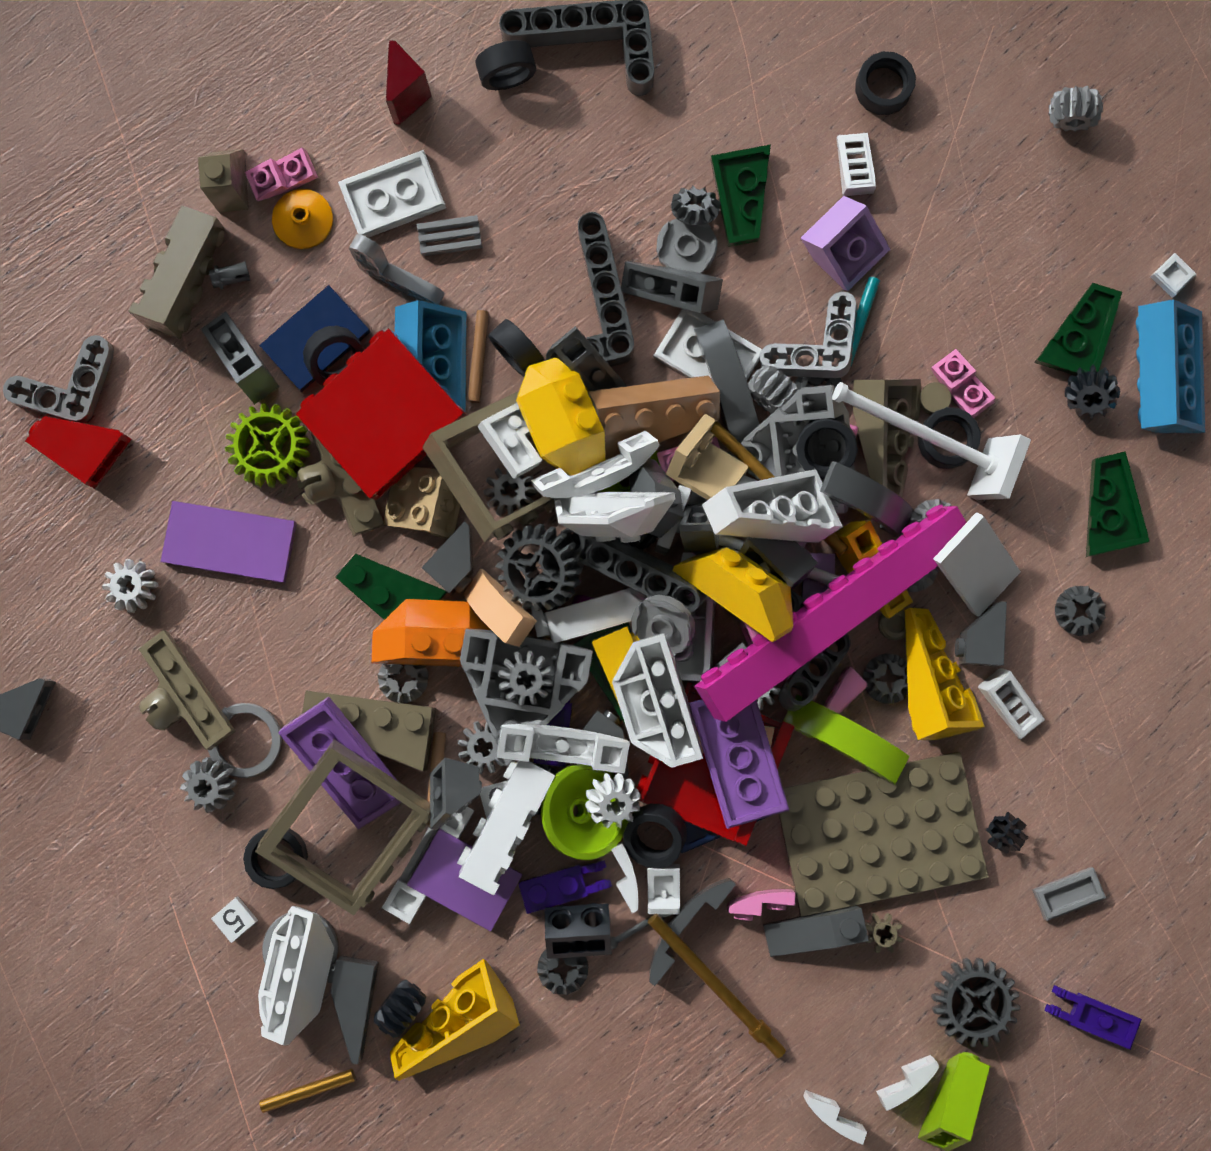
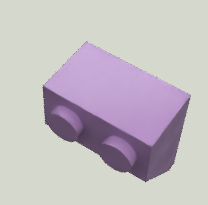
[801,196,891,291]

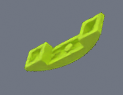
[782,694,910,784]

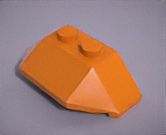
[371,599,491,667]

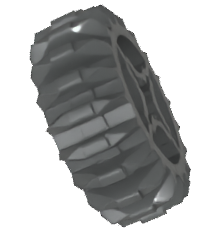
[496,524,583,611]
[931,957,1020,1047]

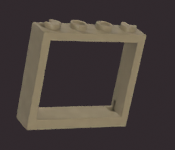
[422,391,570,542]
[256,739,430,916]

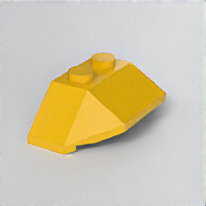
[516,358,606,476]
[673,547,794,642]

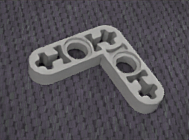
[349,234,445,305]
[760,292,857,378]
[3,335,114,423]

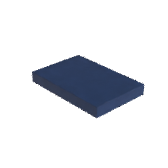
[259,285,371,392]

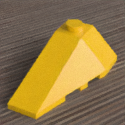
[905,608,985,740]
[390,959,520,1081]

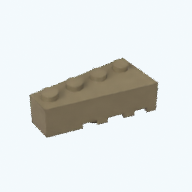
[128,206,225,339]
[302,690,436,771]

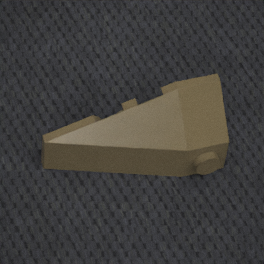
[853,379,921,498]

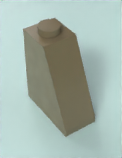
[198,149,249,212]

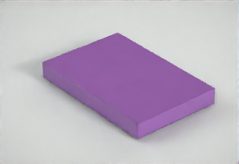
[407,828,522,931]

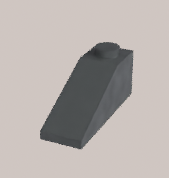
[621,261,723,313]
[201,311,280,405]
[629,458,684,538]
[763,905,869,957]
[327,956,379,1064]

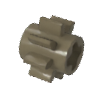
[865,913,903,953]

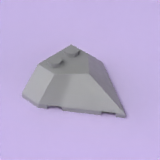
[728,385,855,513]
[460,628,593,766]

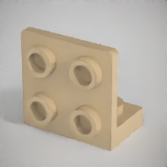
[666,414,748,500]
[383,467,460,539]

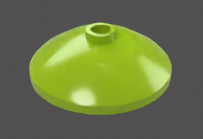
[541,764,628,860]

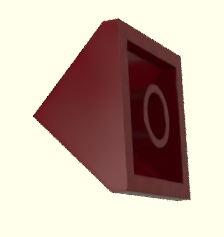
[386,40,432,125]

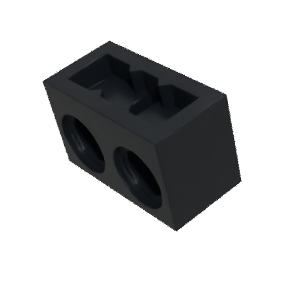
[545,903,612,959]

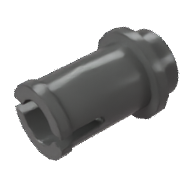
[209,261,250,290]

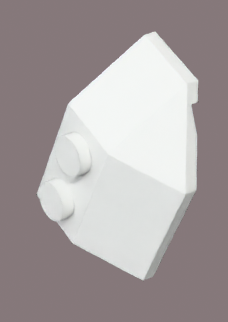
[554,492,675,543]
[612,633,703,768]
[258,906,334,1045]

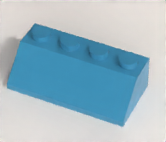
[1136,299,1205,433]
[395,300,467,411]

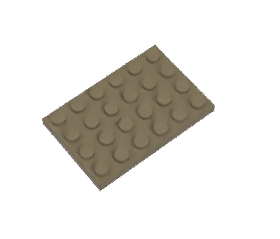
[779,752,989,917]

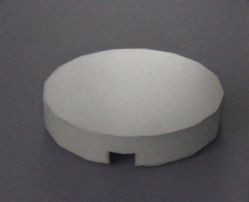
[656,218,717,274]
[631,595,695,656]

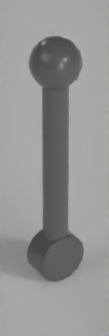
[611,914,665,949]

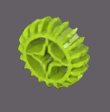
[225,403,311,488]

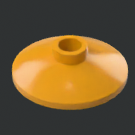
[272,189,333,249]

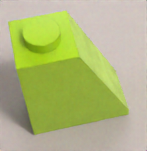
[918,1052,990,1151]

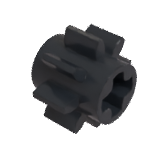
[986,812,1028,855]

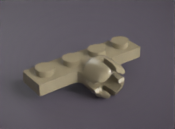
[297,431,384,537]
[139,630,236,751]

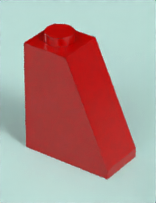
[25,416,132,489]

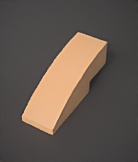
[463,569,537,647]

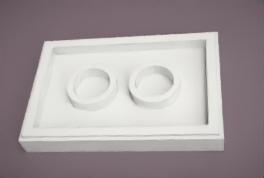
[338,150,446,238]
[653,308,762,381]
[933,512,1021,617]

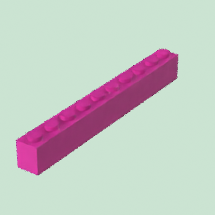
[694,504,967,722]

